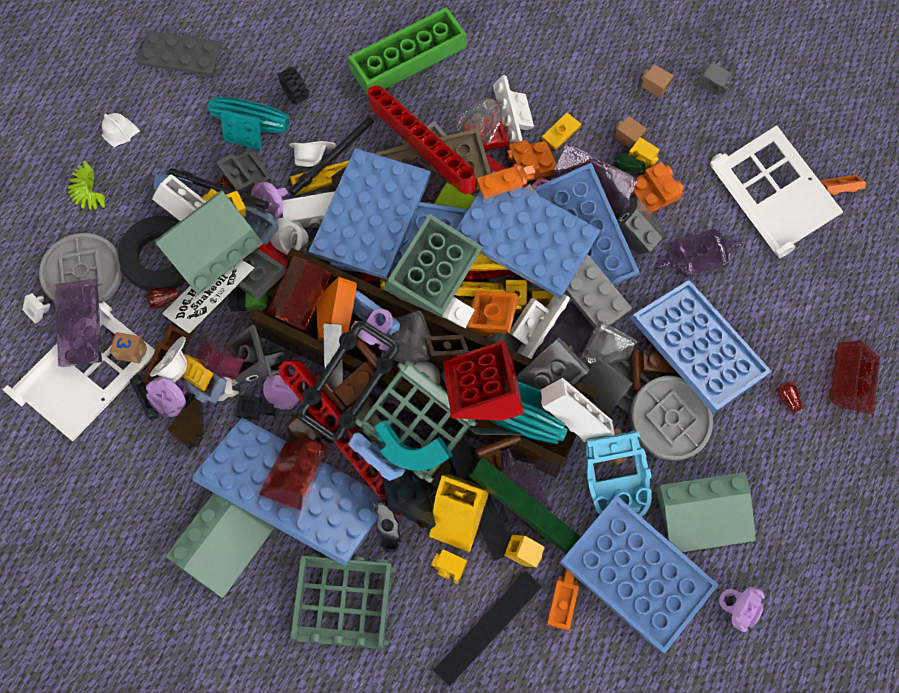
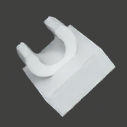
[22,293,50,323]
[217,373,239,401]

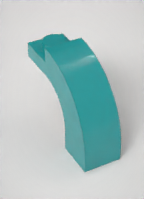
[375,420,453,471]

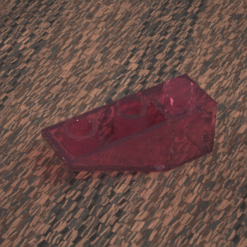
[196,337,244,379]

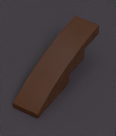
[142,323,197,384]

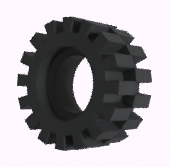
[278,66,310,105]

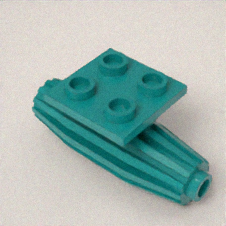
[207,97,290,150]
[490,381,568,444]

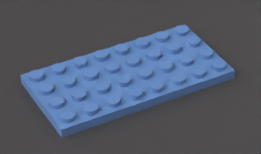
[192,417,382,566]

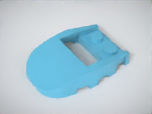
[585,430,652,517]

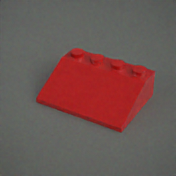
[443,340,524,421]

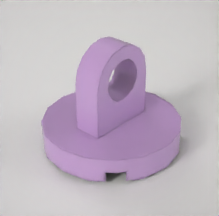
[251,182,290,221]
[351,309,392,351]
[263,369,306,410]
[146,377,188,417]
[719,587,765,632]

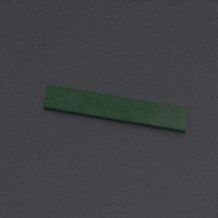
[469,457,581,554]

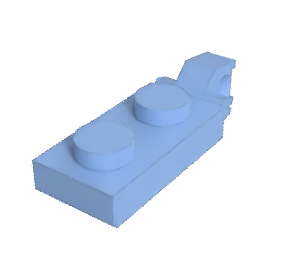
[352,290,400,335]
[348,432,405,481]

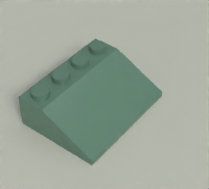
[155,190,263,294]
[383,213,483,316]
[656,472,756,552]
[165,493,275,598]

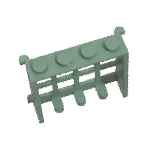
[355,361,477,483]
[289,553,396,649]

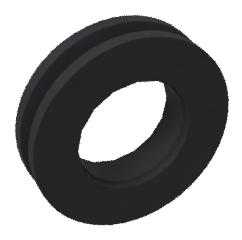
[118,216,186,292]

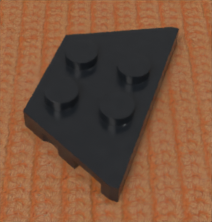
[382,469,436,529]

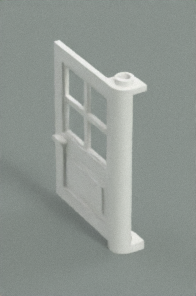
[710,125,843,259]
[3,299,155,441]

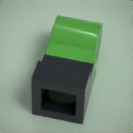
[229,287,268,312]
[263,349,285,377]

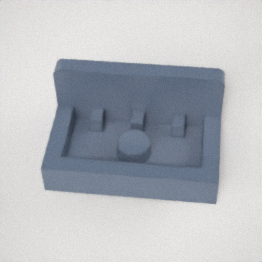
[244,204,279,246]
[182,363,227,403]

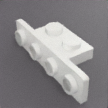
[493,75,534,149]
[510,294,570,359]

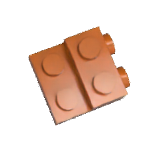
[506,140,558,181]
[627,162,683,213]
[466,291,518,337]

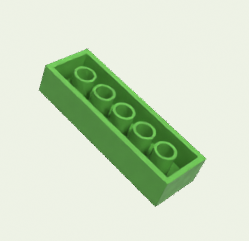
[348,7,467,94]

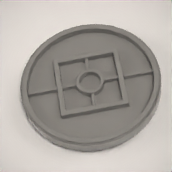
[39,233,123,310]
[630,376,713,461]

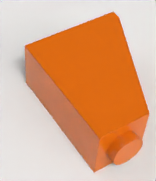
[316,277,357,342]

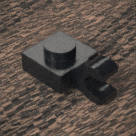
[236,395,276,420]

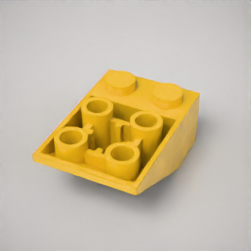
[429,474,489,552]

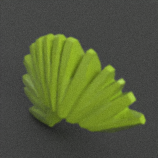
[68,161,105,210]

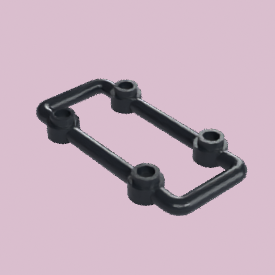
[298,321,399,441]

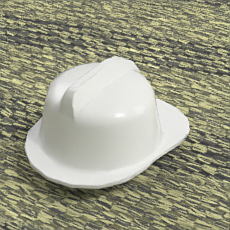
[102,113,140,147]
[289,141,336,167]
[270,218,308,256]
[150,336,187,383]

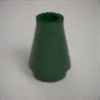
[615,153,646,173]

